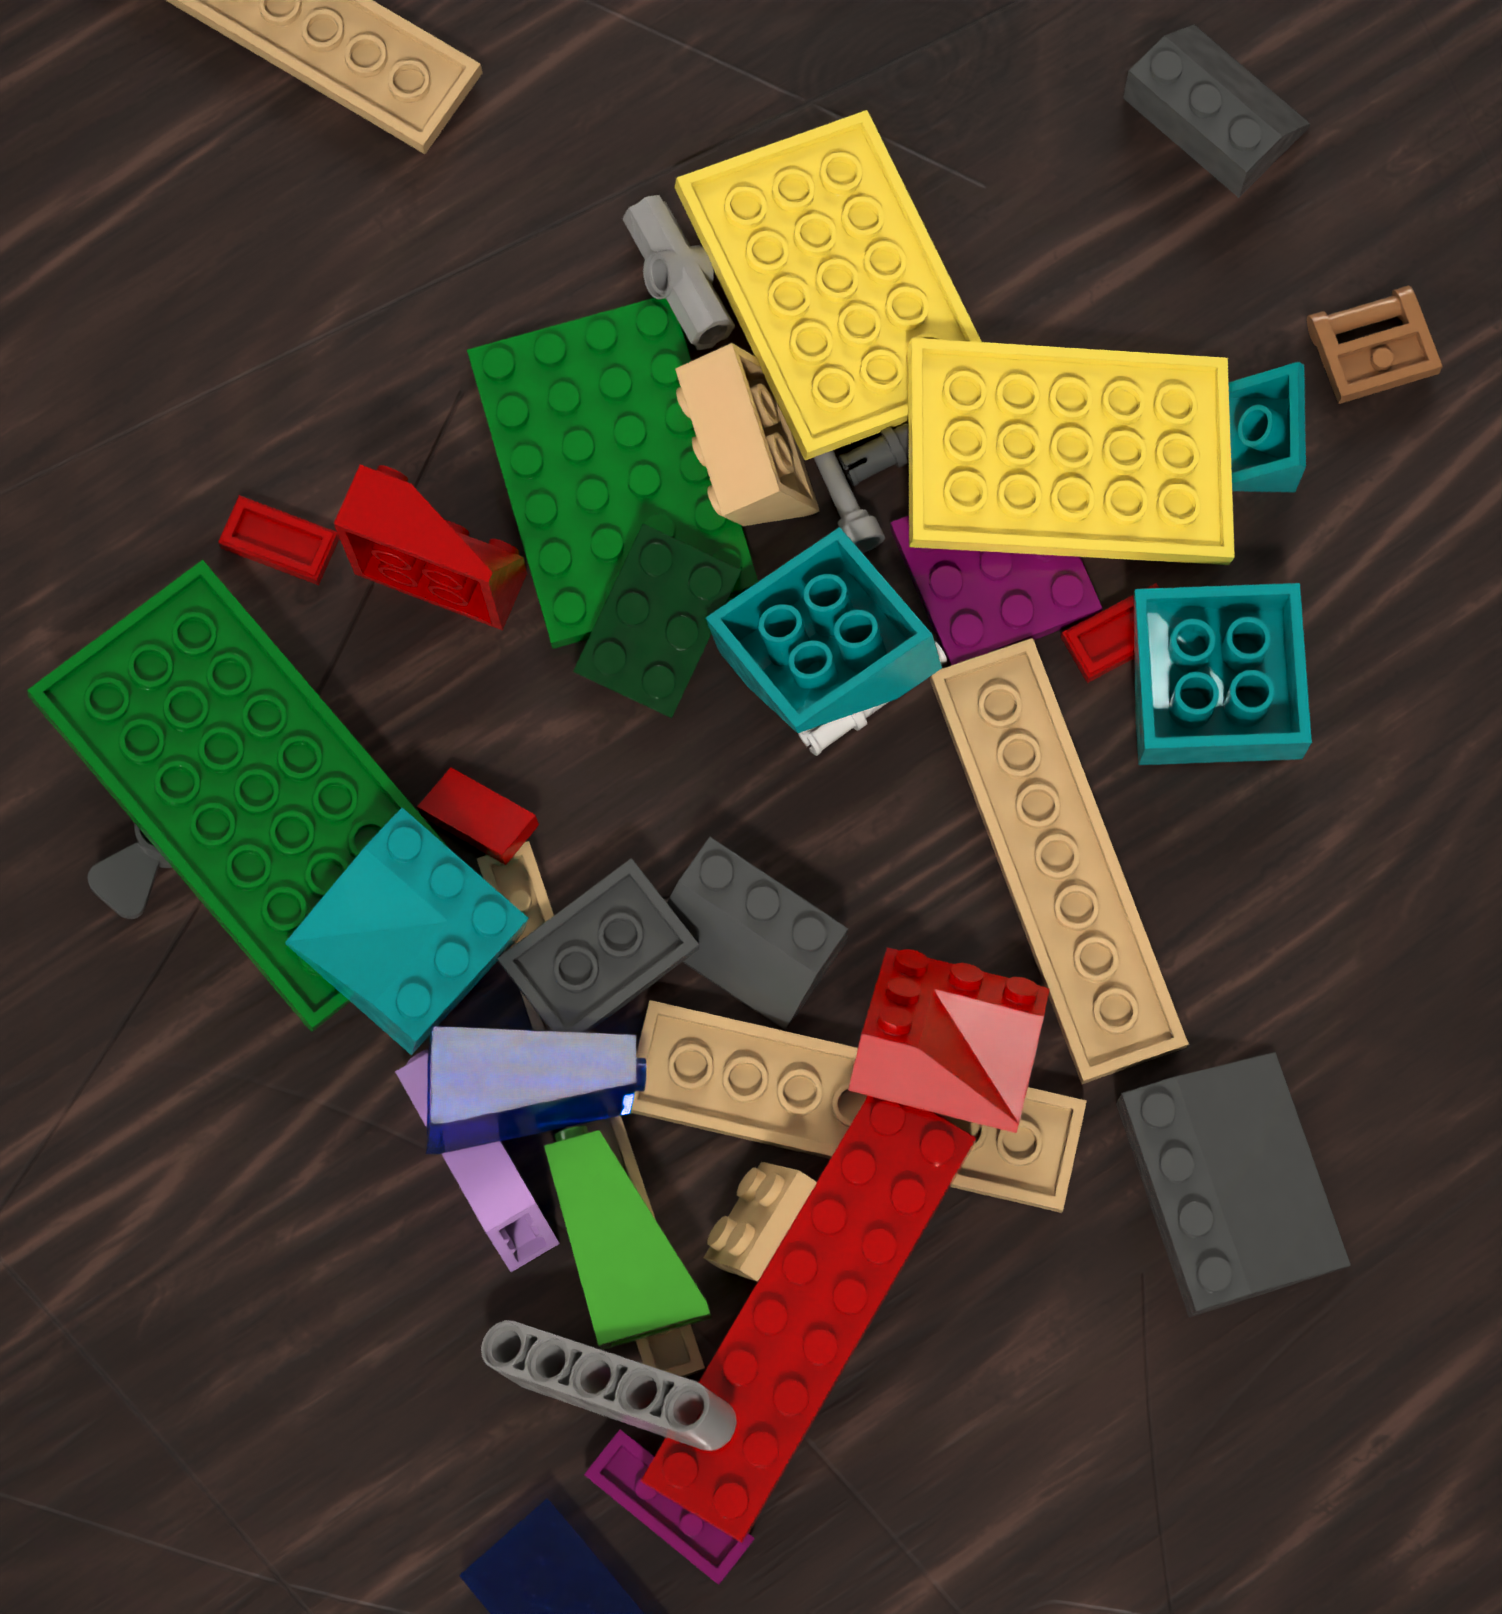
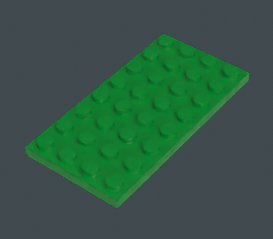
[27,560,449,1033]

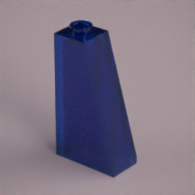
[426,1026,647,1154]

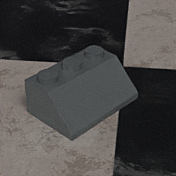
[1123,25,1310,198]
[667,837,848,1031]

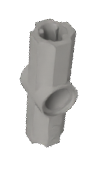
[623,195,735,350]

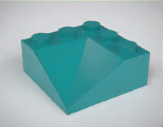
[706,527,942,733]
[1134,583,1312,765]
[285,808,529,1055]

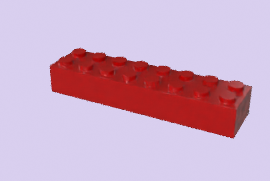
[640,1096,976,1544]

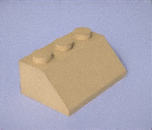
[675,343,820,526]

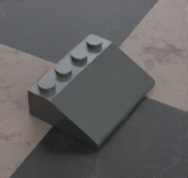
[1116,1052,1351,1318]

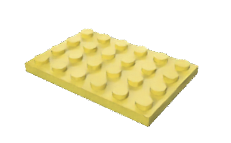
[674,110,982,461]
[908,338,1235,565]

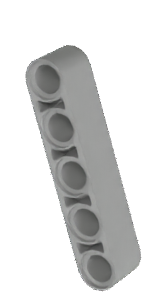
[481,1320,737,1451]

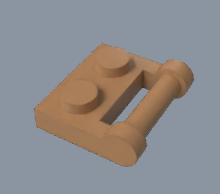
[1307,285,1443,404]

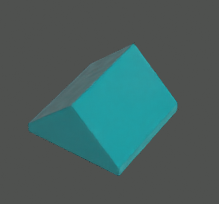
[1228,362,1306,492]

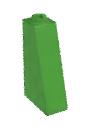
[544,1126,712,1350]

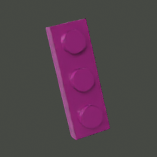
[584,1429,755,1585]

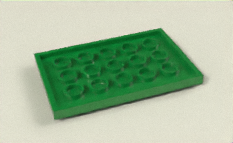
[467,298,758,649]

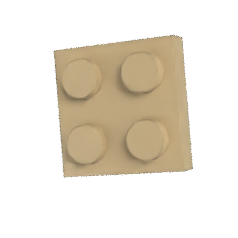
[703,1162,817,1282]

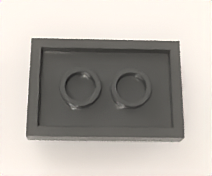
[497,858,699,1050]

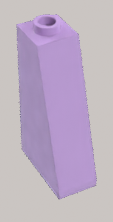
[395,1044,560,1272]

